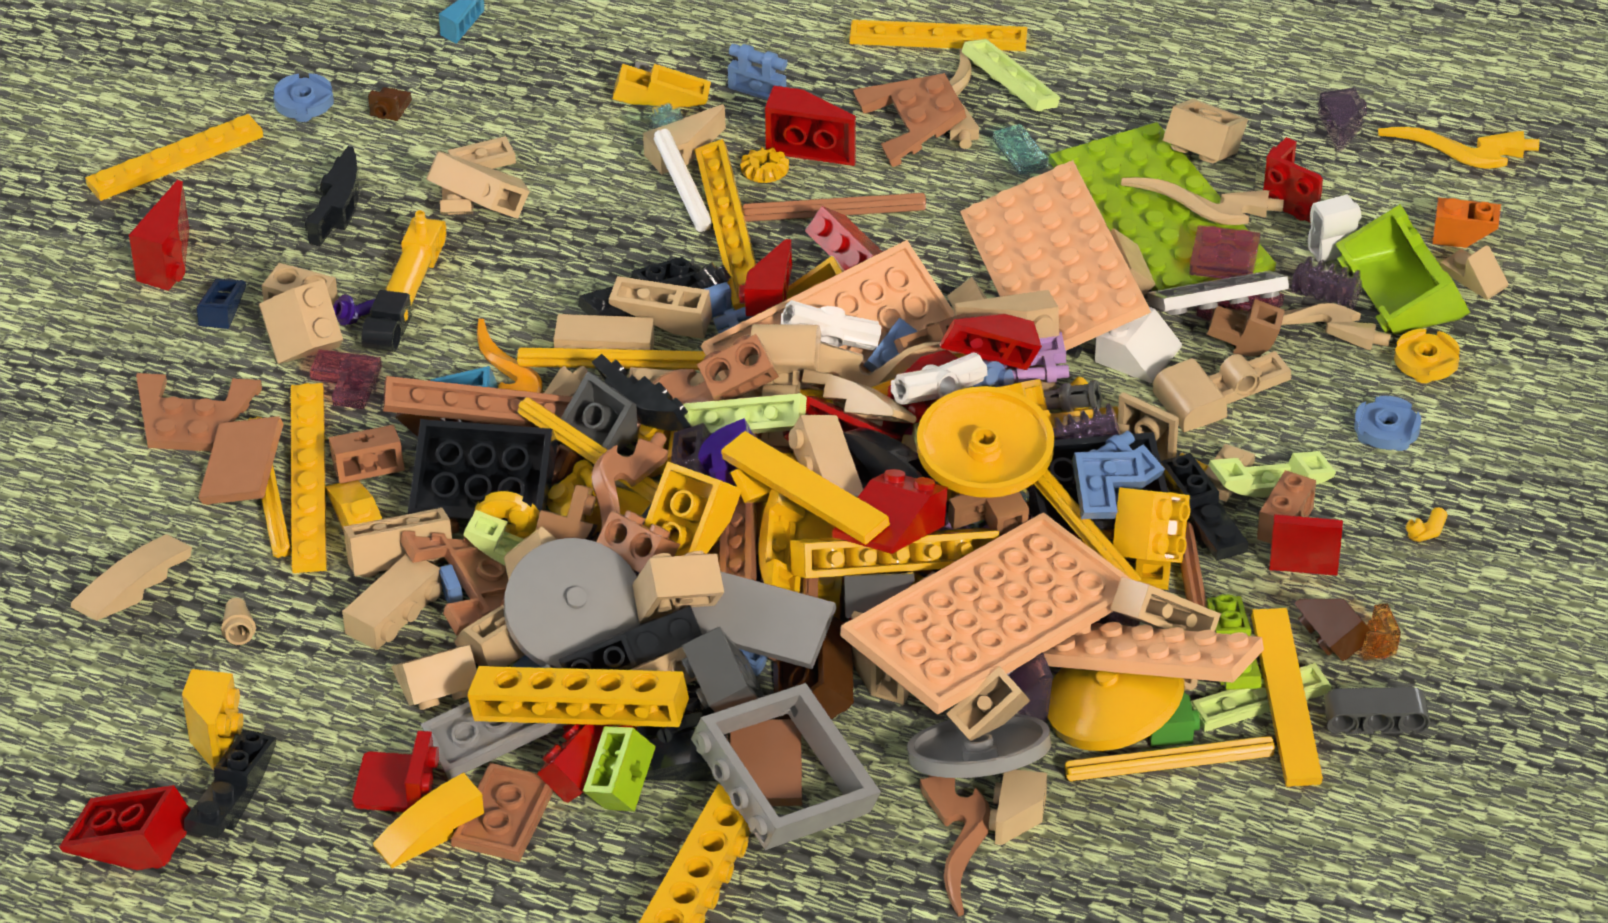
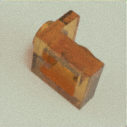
[1361,603,1401,660]

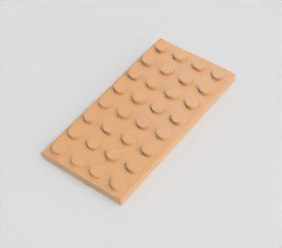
[960,160,1151,351]
[700,240,955,440]
[840,512,1131,715]

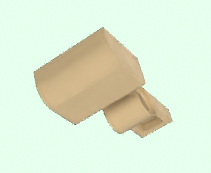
[749,324,821,451]
[1153,351,1291,432]

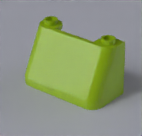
[1336,204,1470,335]

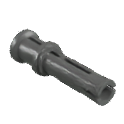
[1043,380,1102,413]

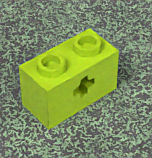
[583,726,656,812]

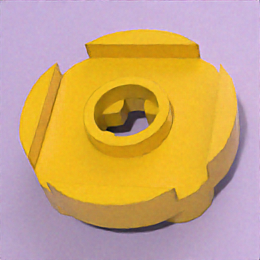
[1394,329,1460,383]
[474,491,540,539]

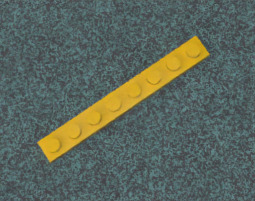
[695,139,756,310]
[291,383,327,573]

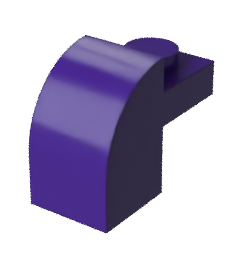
[698,418,755,487]

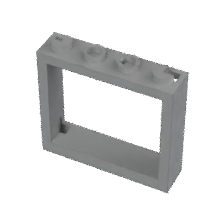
[691,683,881,850]

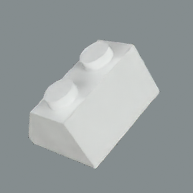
[1095,306,1182,383]

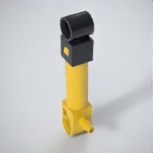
[361,210,447,352]

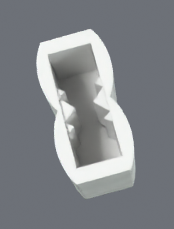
[1308,194,1361,264]

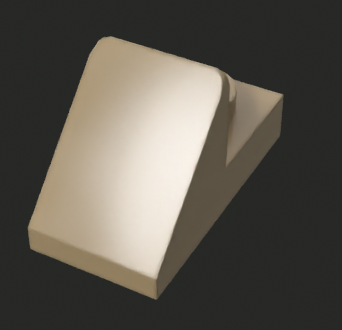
[1440,245,1508,300]

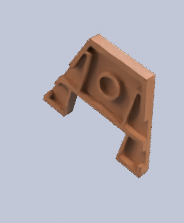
[853,73,967,167]
[136,373,262,452]
[400,531,509,635]

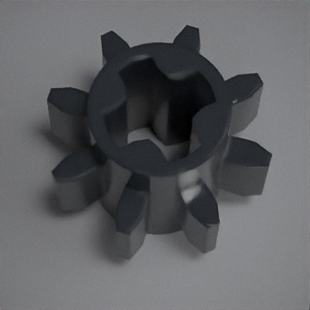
[691,262,731,289]

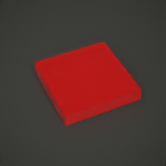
[1269,514,1343,576]

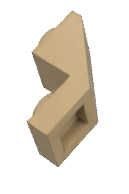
[440,187,474,215]

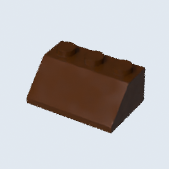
[773,616,854,720]

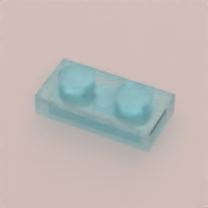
[647,103,683,129]
[993,124,1048,176]

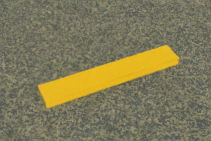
[850,20,1027,51]
[721,431,890,545]
[1251,608,1323,787]

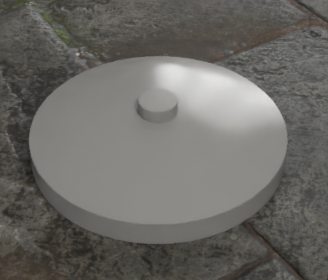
[503,538,642,668]
[907,714,1051,778]

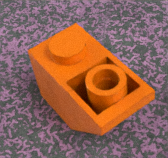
[1433,197,1501,248]

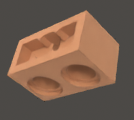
[697,334,779,401]
[1257,470,1316,544]
[596,510,680,573]

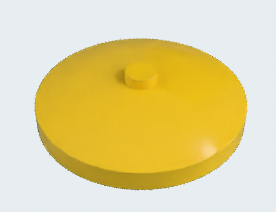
[917,386,1054,498]
[1045,667,1185,751]

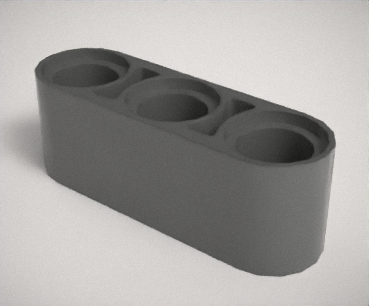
[1323,687,1430,734]

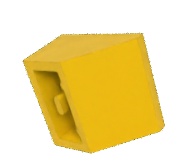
[1113,487,1190,563]
[182,669,244,770]

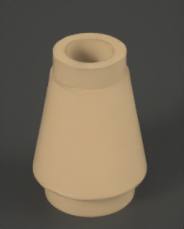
[221,598,256,645]

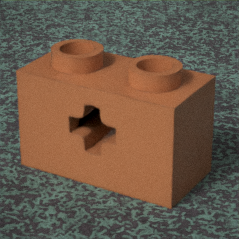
[329,425,405,484]

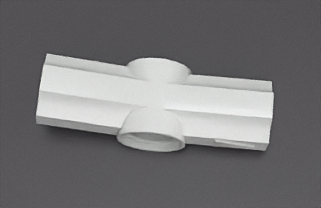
[781,300,881,351]
[891,353,988,405]

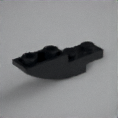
[305,146,360,246]
[578,257,698,317]
[592,354,692,431]
[843,427,949,525]
[1161,453,1248,561]
[559,605,703,670]
[184,730,276,839]

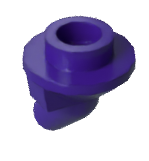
[333,294,375,326]

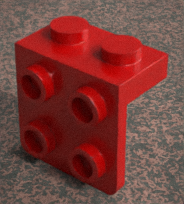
[1263,137,1323,223]
[352,731,439,812]

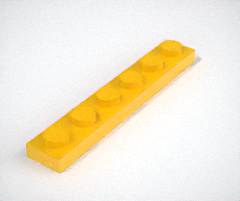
[85,114,263,201]

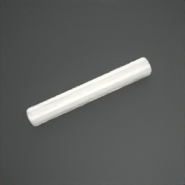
[654,129,712,232]

